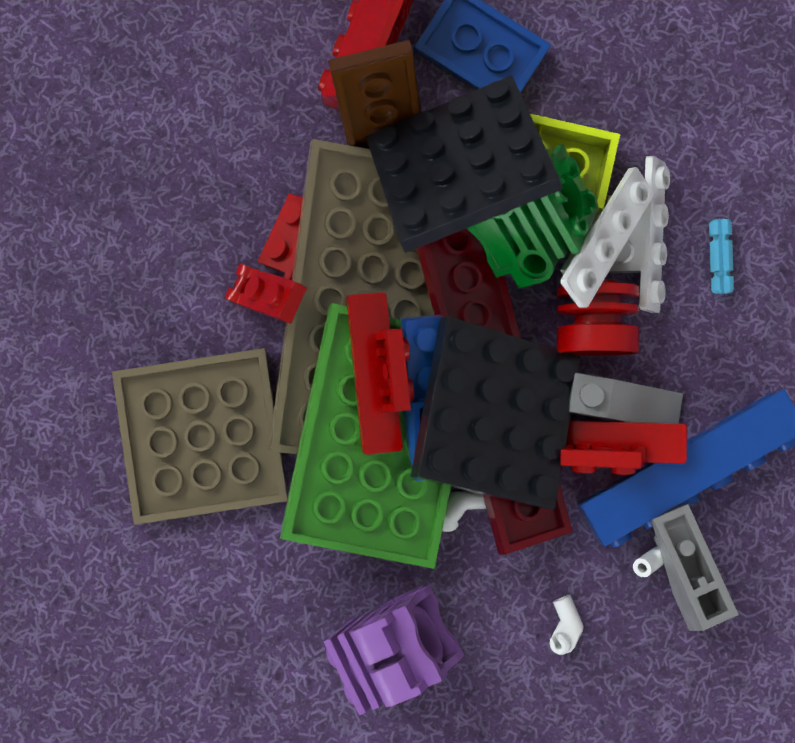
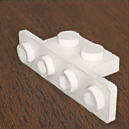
[607,156,670,313]
[560,167,654,308]

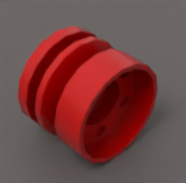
[556,279,639,356]

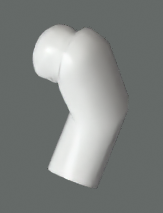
[442,491,486,532]
[633,535,664,577]
[549,595,583,655]

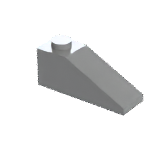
[569,373,683,423]
[651,504,739,631]

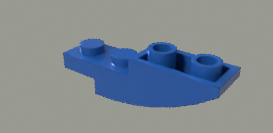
[401,315,443,481]

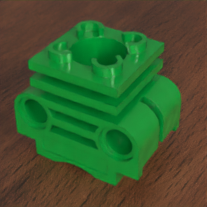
[467,144,598,289]

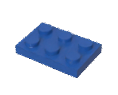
[414,0,551,94]

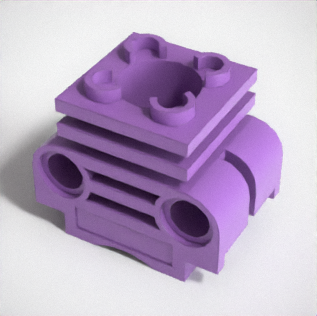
[324,584,464,715]

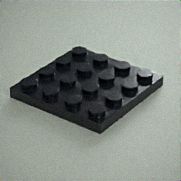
[366,75,563,253]
[410,316,581,510]

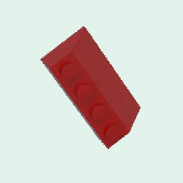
[318,0,414,110]

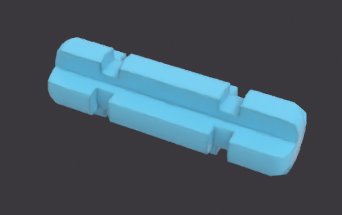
[709,219,734,294]

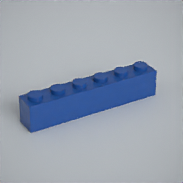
[577,389,795,548]

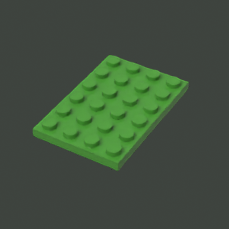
[280,303,451,569]

